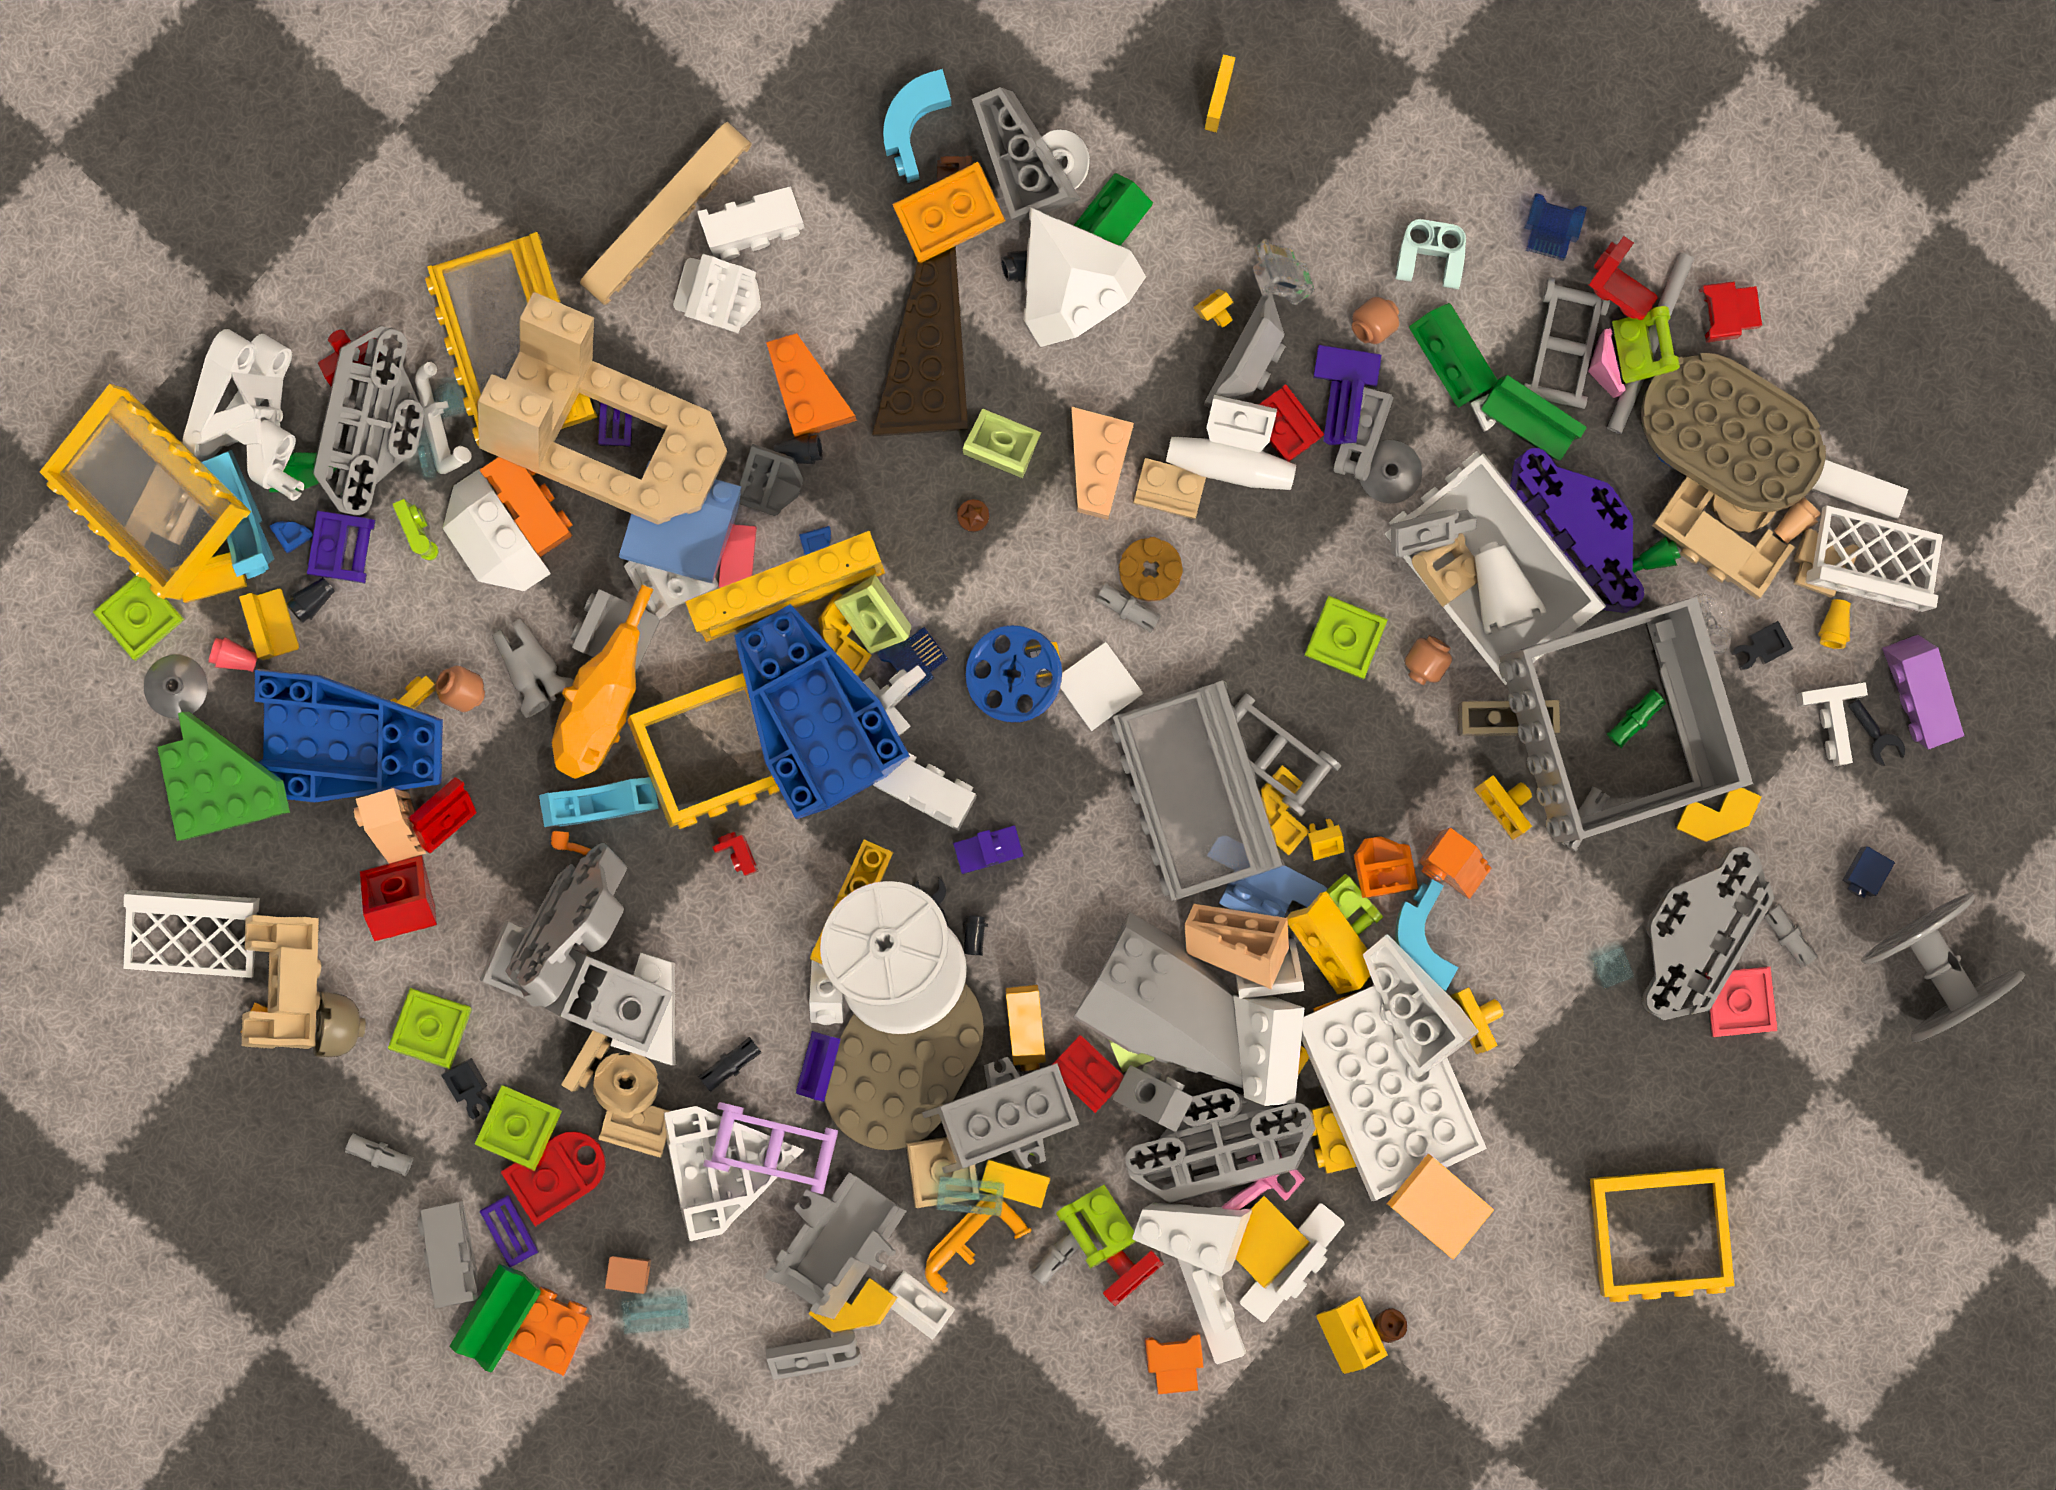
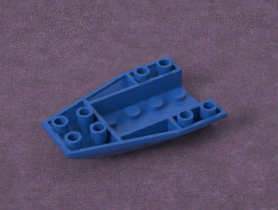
[734,604,910,819]
[255,669,443,802]

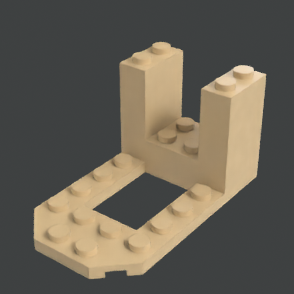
[478,292,727,525]

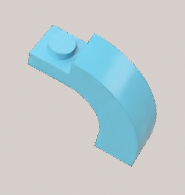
[883,69,952,183]
[539,777,659,827]
[1395,879,1459,992]

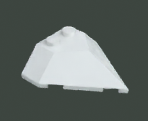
[1023,207,1146,347]
[664,1106,804,1241]

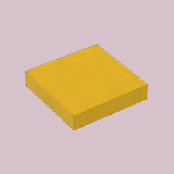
[1205,54,1236,133]
[1235,1196,1311,1289]

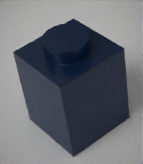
[1842,846,1895,899]

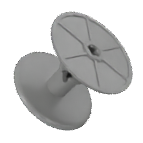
[1861,893,2025,1042]

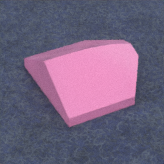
[1588,328,1625,398]

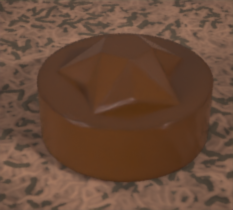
[957,499,989,532]
[1373,1308,1407,1343]

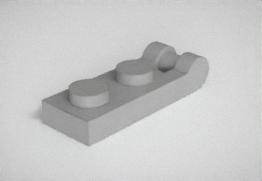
[1334,387,1394,481]
[766,1330,862,1380]

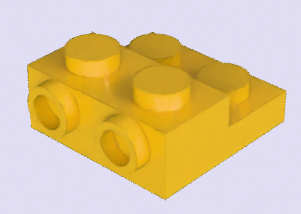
[1310,1105,1356,1174]

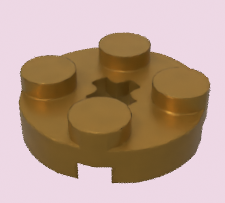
[1119,537,1183,602]

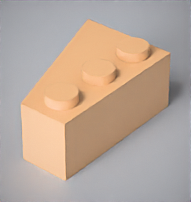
[1071,407,1134,520]
[354,788,426,864]
[1185,904,1289,989]

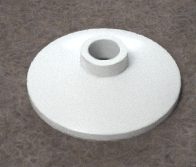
[1042,130,1089,189]

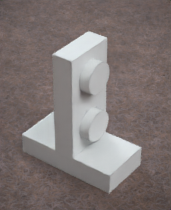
[863,666,926,736]
[1796,682,1868,766]

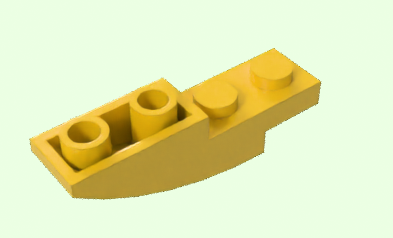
[810,840,893,965]

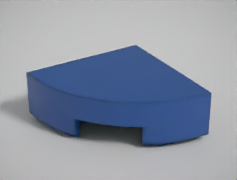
[270,521,313,553]
[799,526,831,555]

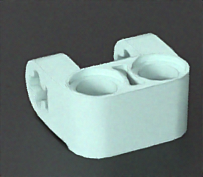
[1395,219,1466,289]

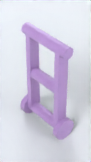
[703,1102,838,1194]

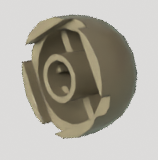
[313,992,366,1058]

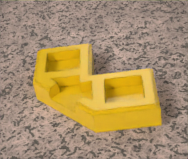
[818,592,872,676]
[1261,765,1310,856]
[1675,788,1762,842]
[808,1278,898,1333]

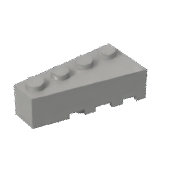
[972,87,1081,222]

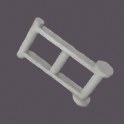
[1524,277,1610,409]
[1206,693,1341,817]

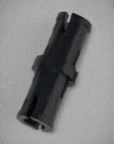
[698,1037,762,1092]

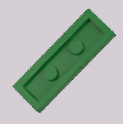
[1073,173,1153,246]
[1409,303,1498,408]
[1481,375,1587,461]
[449,1264,541,1373]

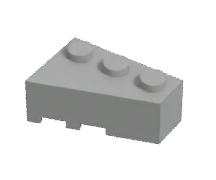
[417,1200,482,1309]

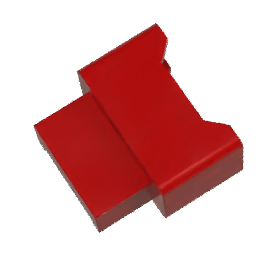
[1699,281,1762,343]

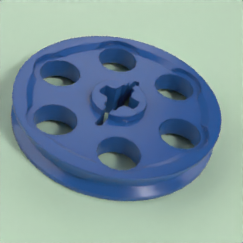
[966,625,1062,722]

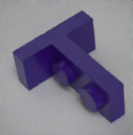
[953,825,1024,874]

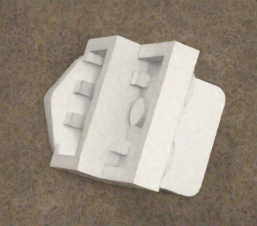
[673,254,761,334]

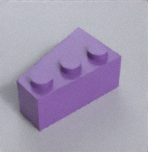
[1882,635,1964,749]

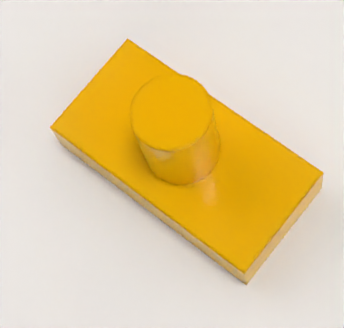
[1474,775,1533,840]
[1449,987,1504,1054]

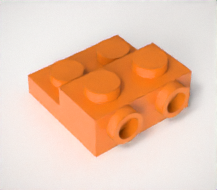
[506,1287,592,1376]

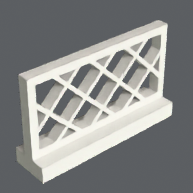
[1806,506,1943,612]
[124,890,260,978]

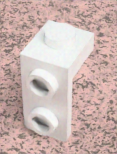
[809,948,843,1025]

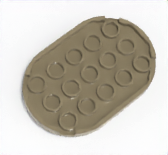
[1641,353,1826,512]
[825,983,984,1150]

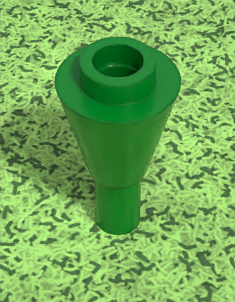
[1624,536,1681,576]

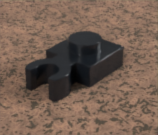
[1731,621,1793,670]
[441,1058,493,1120]

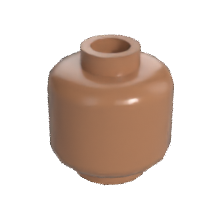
[1351,297,1399,345]
[1404,635,1453,685]
[435,665,485,712]

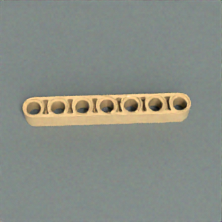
[580,122,752,305]

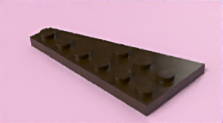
[872,246,968,437]

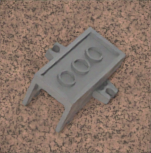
[922,1057,1079,1173]
[764,1172,907,1319]

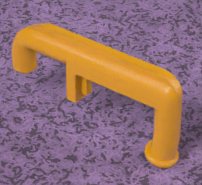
[925,1194,1032,1293]

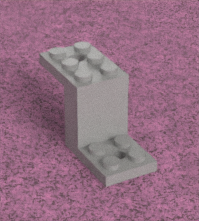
[479,920,673,1052]

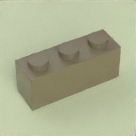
[1458,700,1560,736]

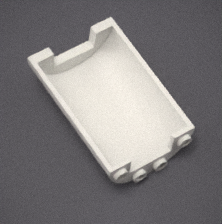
[1385,451,1606,685]

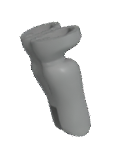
[492,618,574,718]

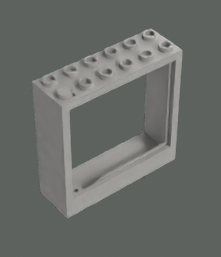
[1499,597,1753,843]

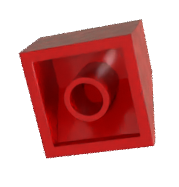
[360,855,437,942]

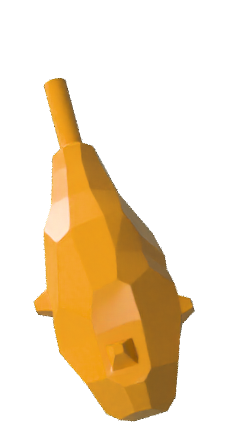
[552,584,654,779]

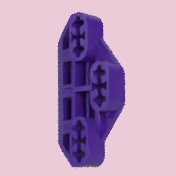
[1510,448,1644,613]

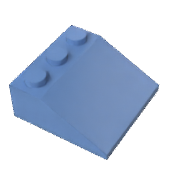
[619,461,742,584]

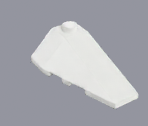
[1363,934,1479,1077]

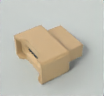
[1794,529,1859,598]

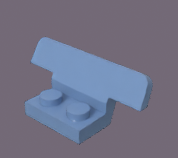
[1207,836,1327,917]

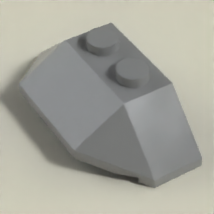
[1204,289,1286,408]

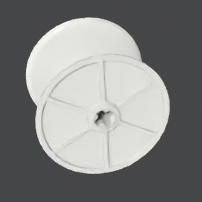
[820,881,967,1034]

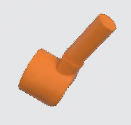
[551,831,591,855]

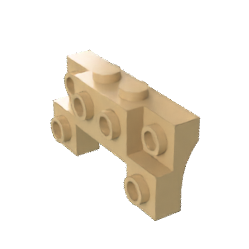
[1652,476,1795,600]
[242,915,321,1049]

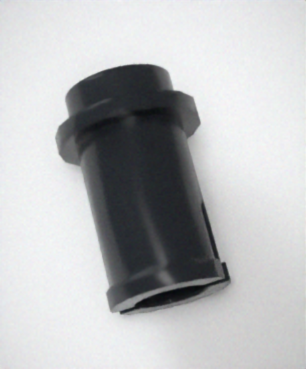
[962,915,988,956]

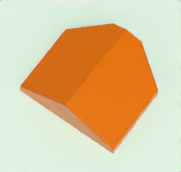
[1354,836,1418,898]

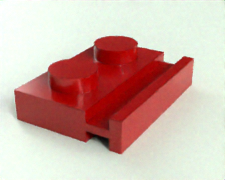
[1258,384,1324,462]
[408,777,477,854]
[1052,1035,1124,1113]

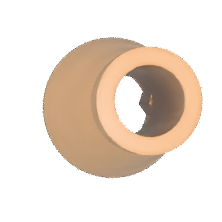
[1774,497,1821,544]

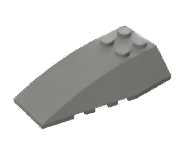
[1073,912,1243,1088]

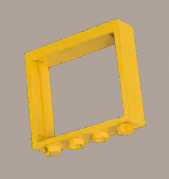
[627,673,780,829]
[1590,1167,1735,1302]

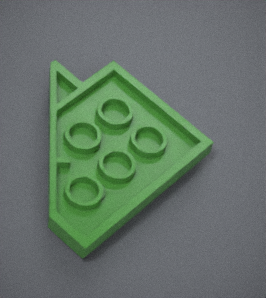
[157,712,290,841]

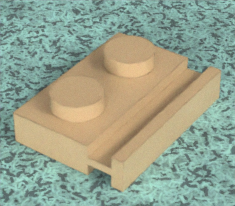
[1133,458,1206,519]
[561,1030,611,1092]
[598,1105,670,1158]

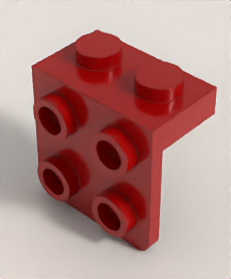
[1589,236,1658,320]

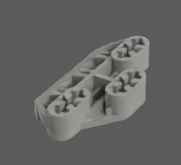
[312,326,424,515]
[505,843,627,1007]
[1642,846,1774,1020]
[1125,1088,1316,1204]

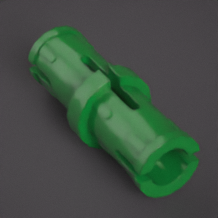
[1606,689,1666,749]

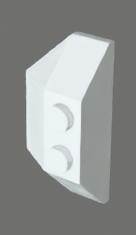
[443,468,551,591]

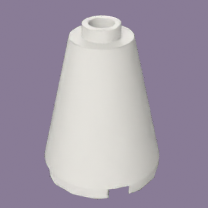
[1475,542,1547,635]

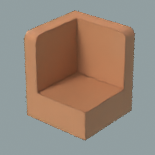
[605,1256,651,1294]

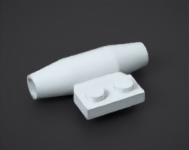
[1166,395,1296,490]

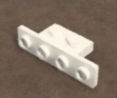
[1240,1203,1344,1322]
[1177,1258,1246,1364]

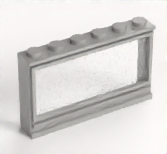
[1110,680,1285,901]

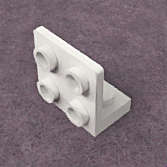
[624,561,719,619]

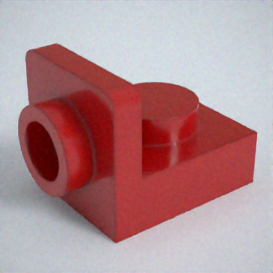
[712,832,759,876]

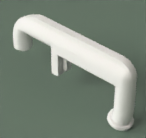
[415,362,472,474]

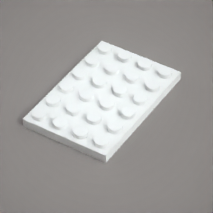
[1301,985,1487,1201]

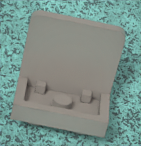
[571,589,660,673]

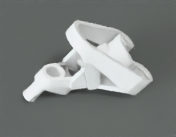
[183,329,304,501]

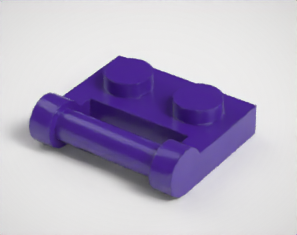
[307,511,376,584]

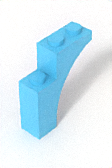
[201,450,275,579]

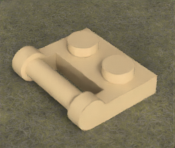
[1412,533,1478,607]

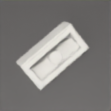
[889,1270,955,1340]

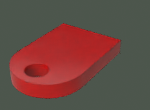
[501,1132,606,1227]

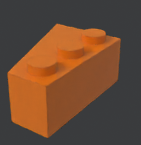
[766,333,857,437]
[480,457,573,557]
[1418,828,1492,900]

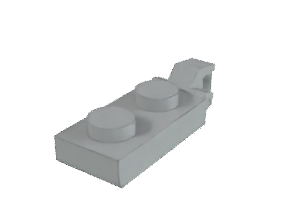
[1391,509,1476,558]

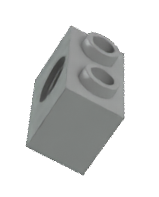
[1113,1065,1194,1132]

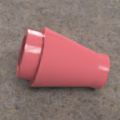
[208,637,258,672]

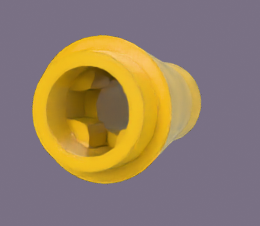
[1818,599,1851,649]

